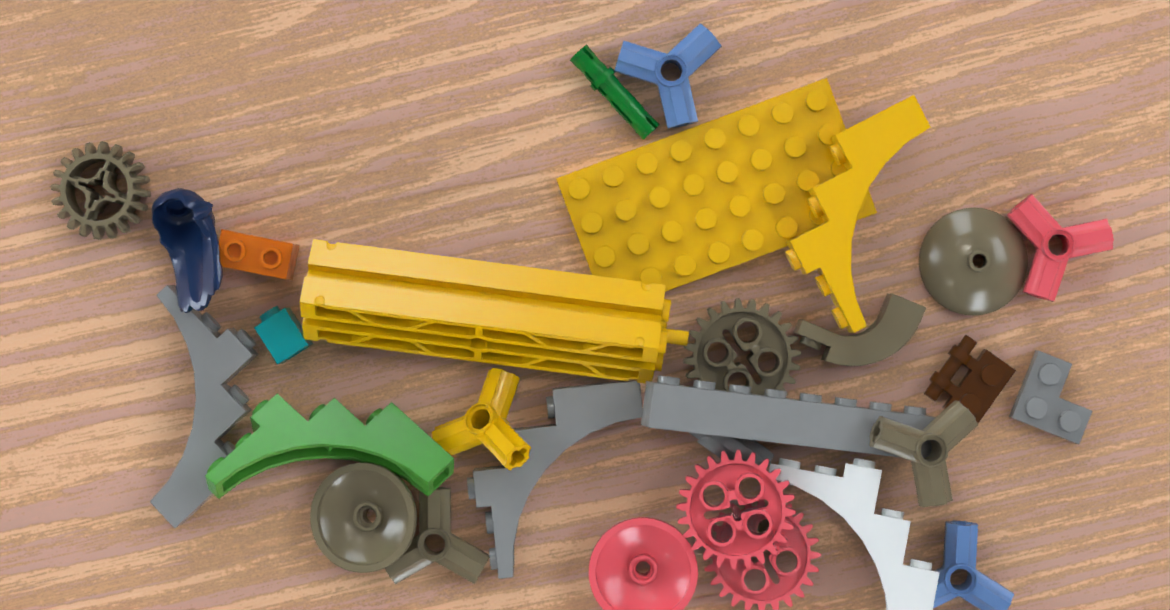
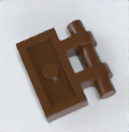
[924,335,1016,429]

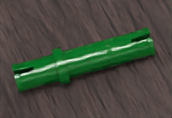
[570,44,660,140]

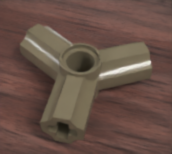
[869,400,978,507]
[385,487,490,584]

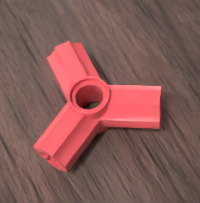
[1007,194,1114,302]

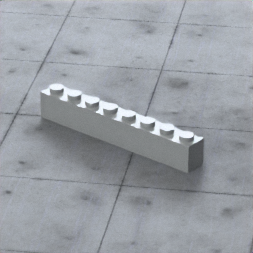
[641,375,936,458]

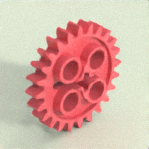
[676,449,796,570]
[703,500,821,610]

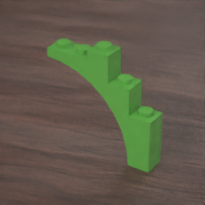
[205,393,454,499]

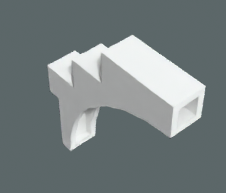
[769,458,940,610]

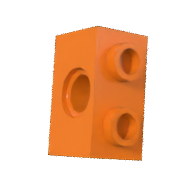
[219,229,300,280]

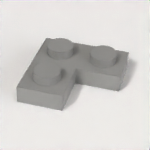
[1009,350,1092,444]

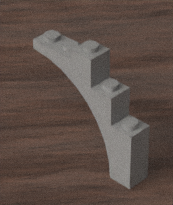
[150,285,258,528]
[467,380,643,579]

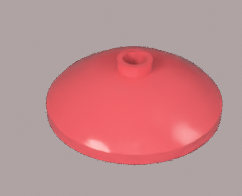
[589,517,698,610]

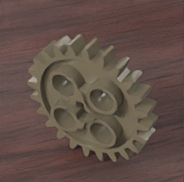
[683,298,801,396]

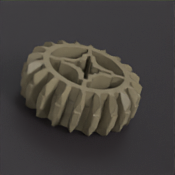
[50,141,151,240]

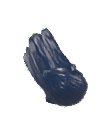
[152,188,223,313]

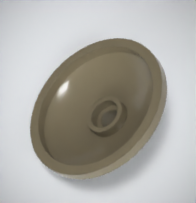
[919,208,1028,315]
[310,463,417,573]

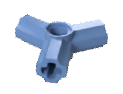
[614,23,722,129]
[933,520,1014,610]

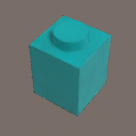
[254,306,313,364]

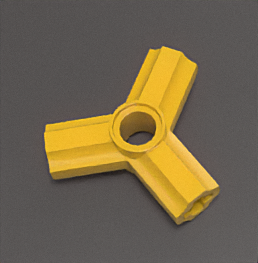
[432,368,531,470]

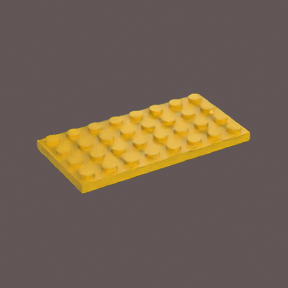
[556,78,877,292]

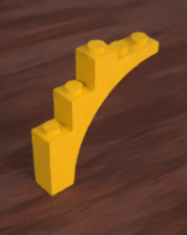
[785,95,931,333]

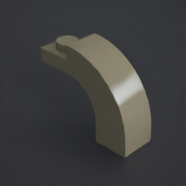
[793,294,926,366]

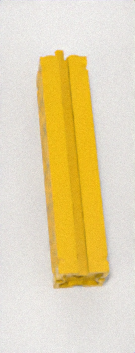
[299,239,689,384]

